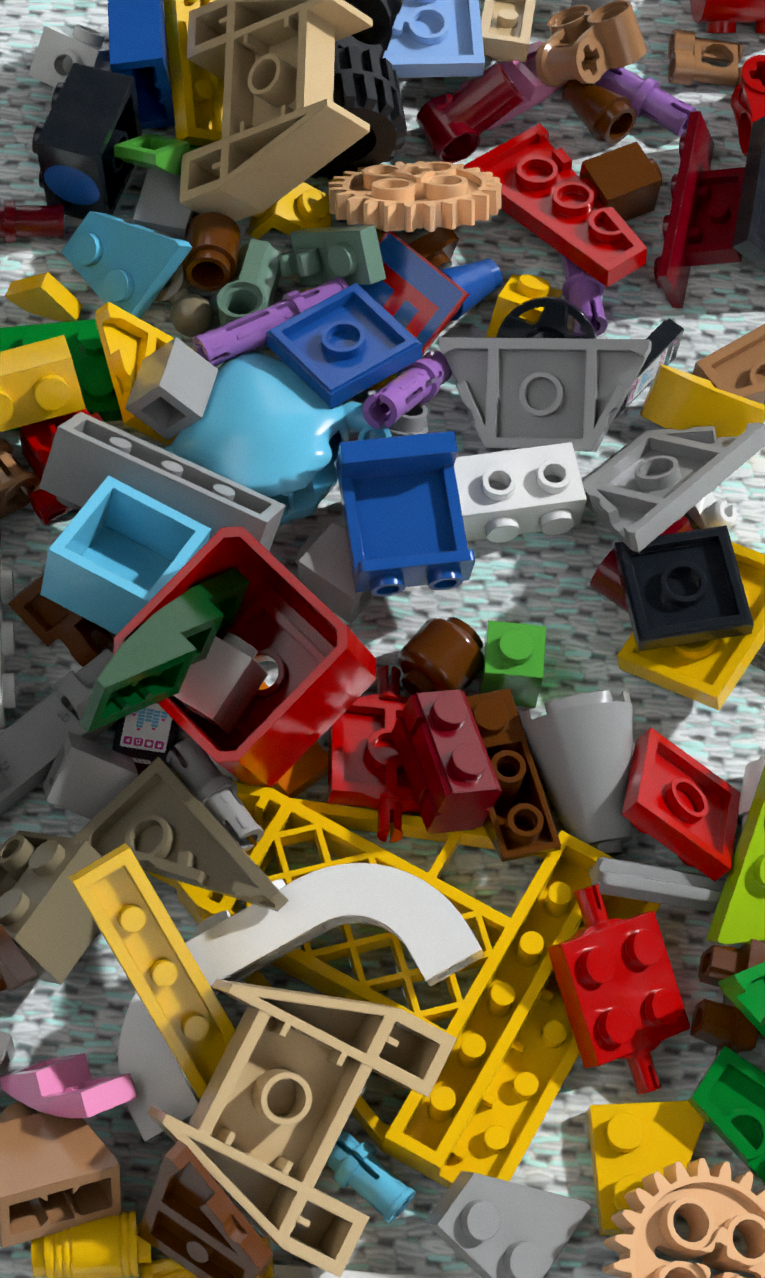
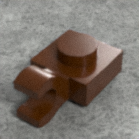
[8,572,114,667]

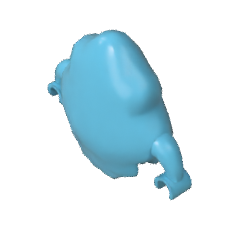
[163,351,392,525]

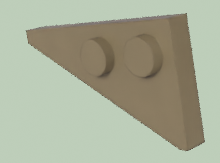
[73,757,289,911]

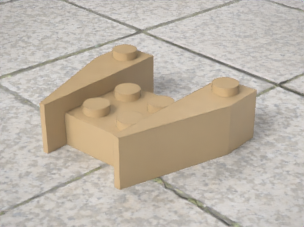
[179,0,373,222]
[147,979,457,1278]

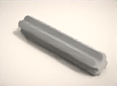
[589,857,726,913]

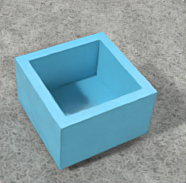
[40,475,211,635]

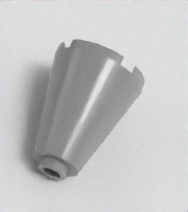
[519,690,633,857]

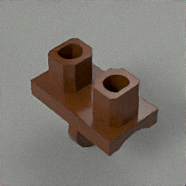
[690,939,765,1057]

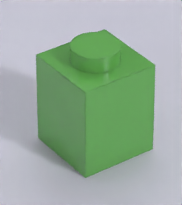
[479,620,546,708]

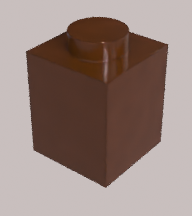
[579,141,662,221]

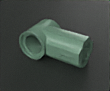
[217,239,283,351]

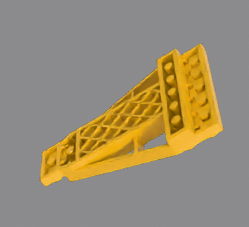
[143,773,661,1189]

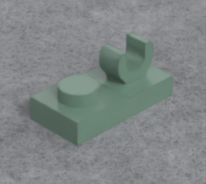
[278,225,386,285]

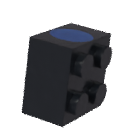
[32,63,142,220]

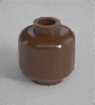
[398,617,484,695]

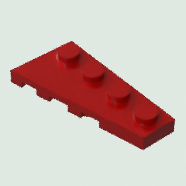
[464,123,647,287]

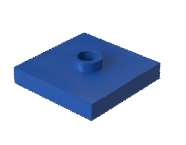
[266,283,423,409]

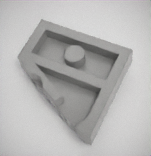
[425,1171,591,1278]

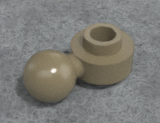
[154,263,214,337]

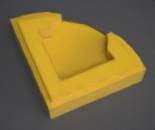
[5,272,83,322]

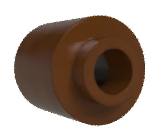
[182,212,241,292]

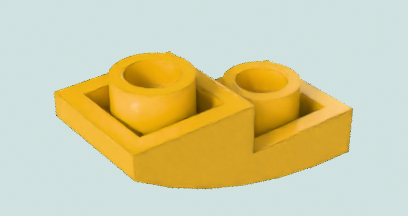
[640,364,765,437]

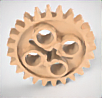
[328,161,502,232]
[603,1158,765,1278]

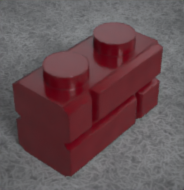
[391,689,502,834]

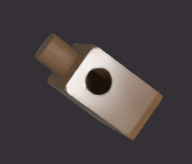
[0,1102,122,1248]

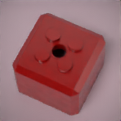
[113,526,376,788]

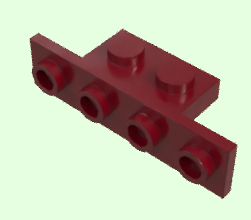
[654,111,745,309]

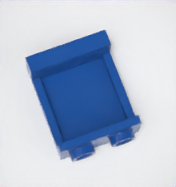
[336,431,475,597]

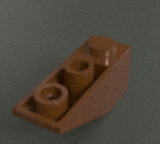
[466,688,561,862]

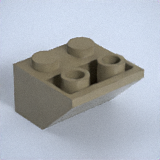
[0,830,102,985]

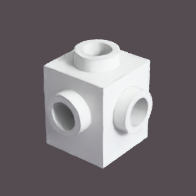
[28,24,112,95]

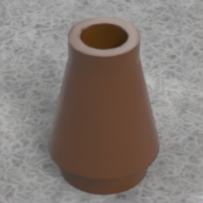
[562,80,636,144]

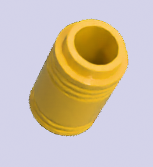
[31,1210,152,1278]

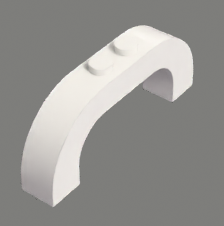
[118,863,484,1144]

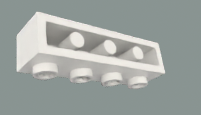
[454,442,587,543]

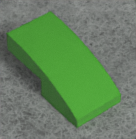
[114,133,202,175]

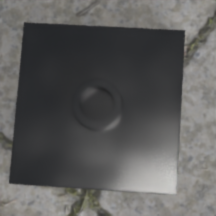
[613,525,754,652]

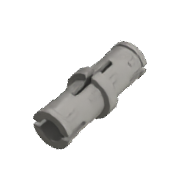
[166,738,264,852]

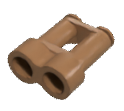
[668,29,743,87]

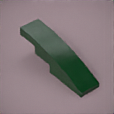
[79,567,250,733]

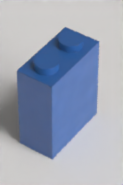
[108,0,175,130]

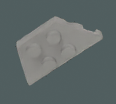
[438,337,652,452]
[582,423,765,552]

